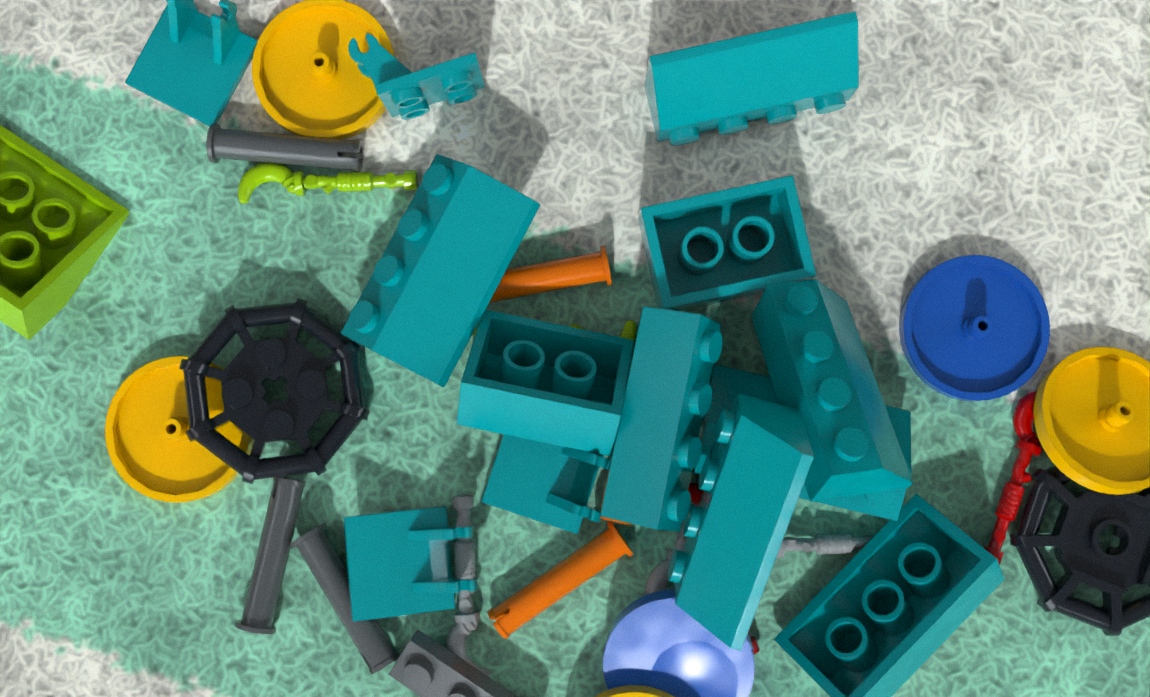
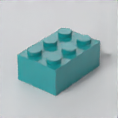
[638,175,817,311]
[457,310,634,456]

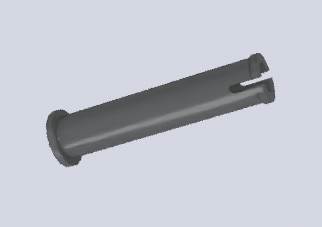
[206,123,364,172]
[235,476,306,634]
[289,523,400,674]

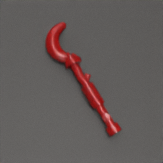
[983,390,1042,565]

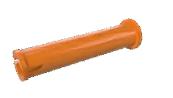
[489,245,612,303]
[487,521,634,639]

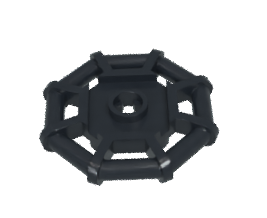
[179,298,370,484]
[1010,466,1150,636]

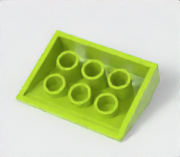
[0,125,129,340]

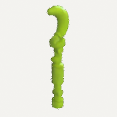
[237,163,418,204]

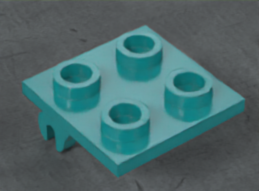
[125,0,258,127]
[348,33,485,120]
[481,434,611,534]
[343,506,478,622]

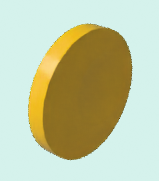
[252,0,396,139]
[1033,347,1150,495]
[105,356,254,503]

